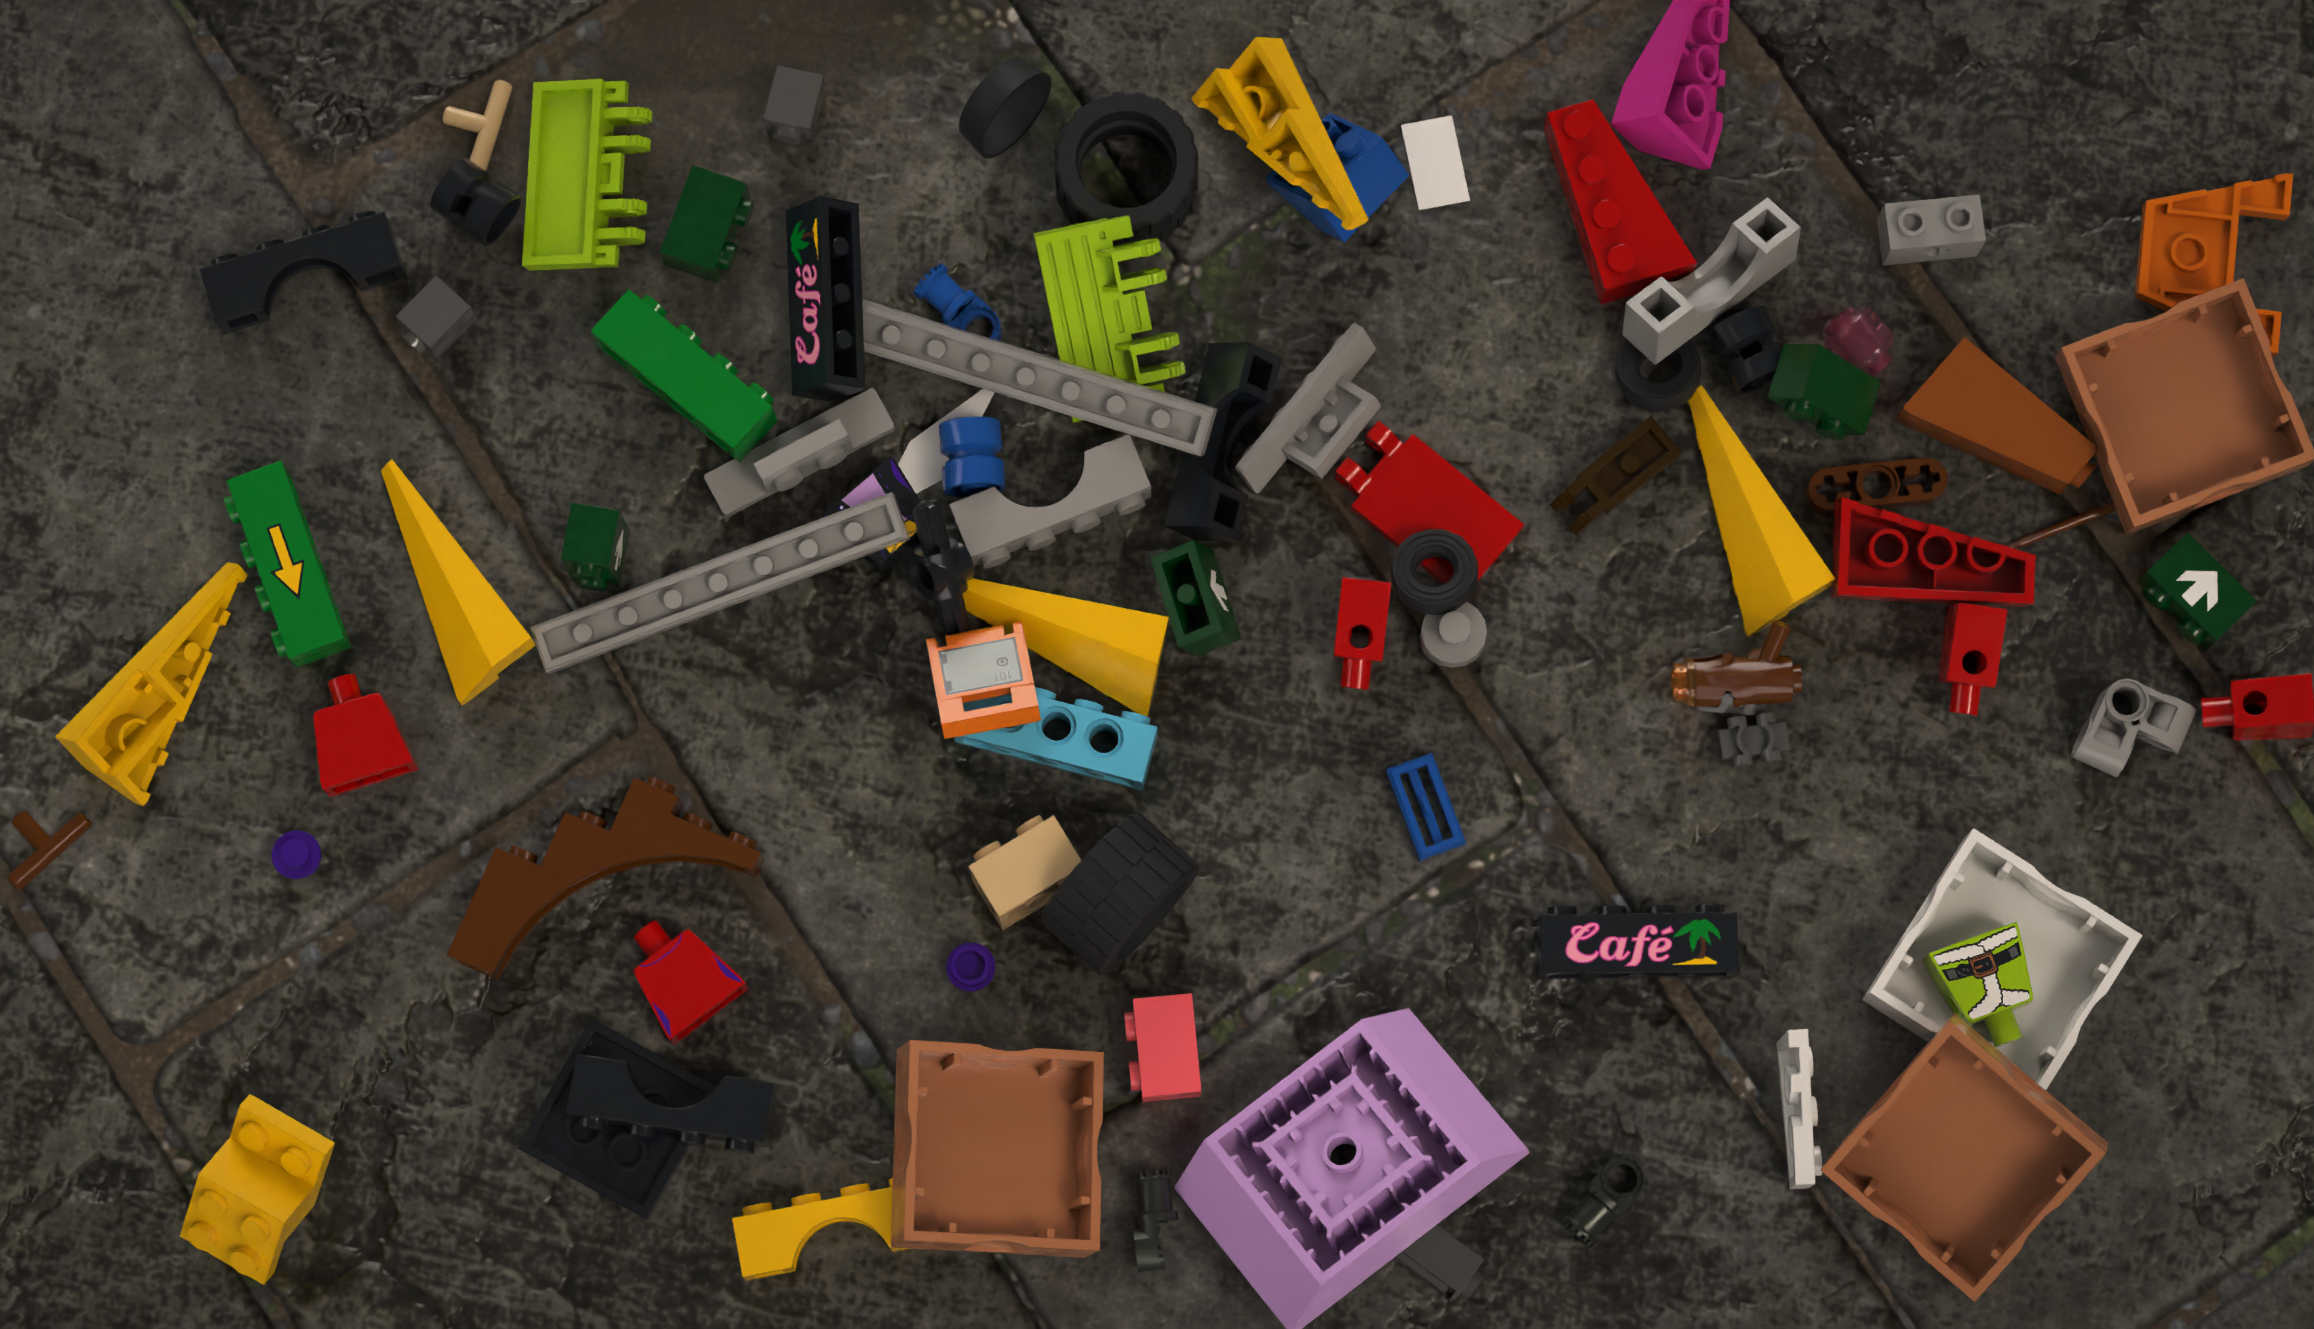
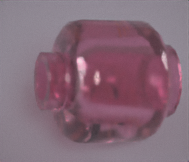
[1823,305,1895,377]

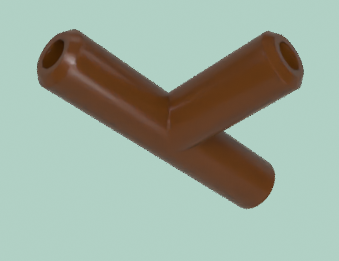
[8,811,92,890]

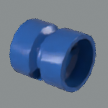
[939,417,1006,497]

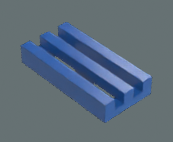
[1386,753,1466,862]

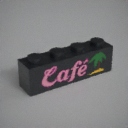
[786,196,866,402]
[1536,904,1739,980]

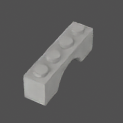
[1622,197,1801,365]
[949,434,1151,568]

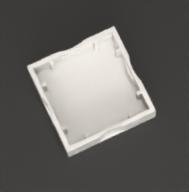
[1862,828,2143,1090]

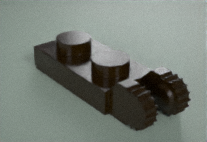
[1550,416,1682,536]

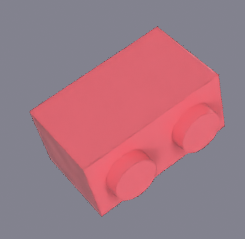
[1124,993,1201,1102]

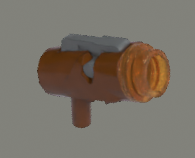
[1671,620,1802,716]

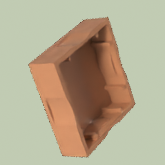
[2054,278,2314,535]
[1820,1013,2109,1302]
[891,1040,1104,1258]

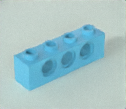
[954,687,1158,791]

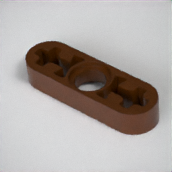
[1806,457,1948,515]

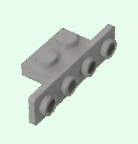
[1235,323,1381,493]
[704,388,895,517]

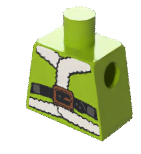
[1922,921,2033,1048]

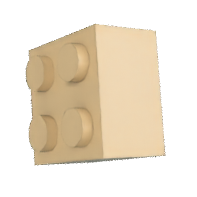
[969,815,1082,931]

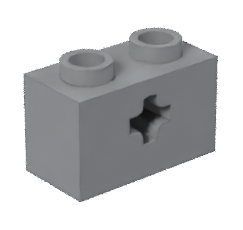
[1877,195,1986,266]

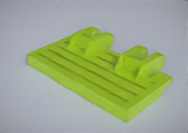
[522,79,653,271]
[1033,215,1186,423]

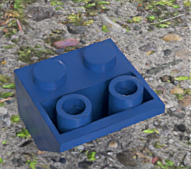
[1265,112,1410,243]

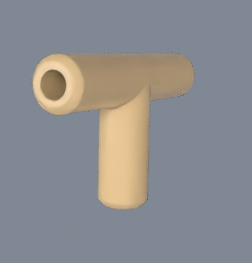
[443,80,512,171]

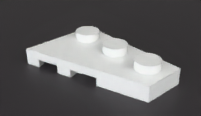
[1776,1029,1822,1189]

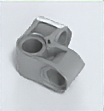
[2071,679,2197,778]

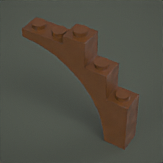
[447,776,764,980]

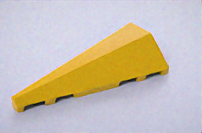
[1191,37,1369,230]
[1687,385,1835,638]
[381,459,536,706]
[55,562,248,806]
[963,578,1169,717]

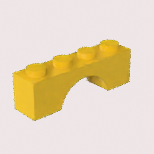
[732,1178,910,1281]

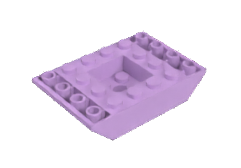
[1174,1008,1529,1329]

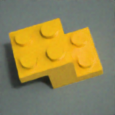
[180,1094,335,1285]

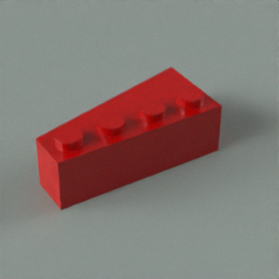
[1543,99,1697,305]
[1831,497,2036,607]

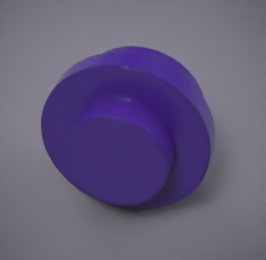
[272,830,322,880]
[946,942,996,992]

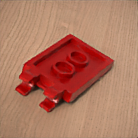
[1334,421,1525,585]

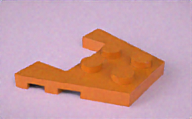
[2135,173,2293,358]

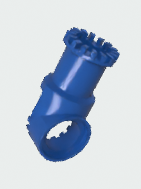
[913,263,1003,342]

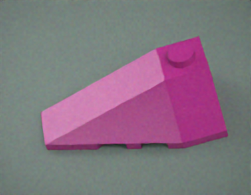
[1611,0,1730,170]

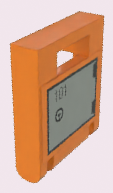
[926,621,1041,739]

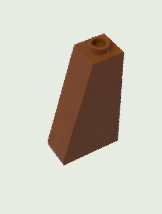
[1896,337,2099,495]

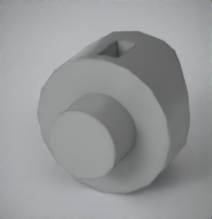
[1420,602,1487,668]

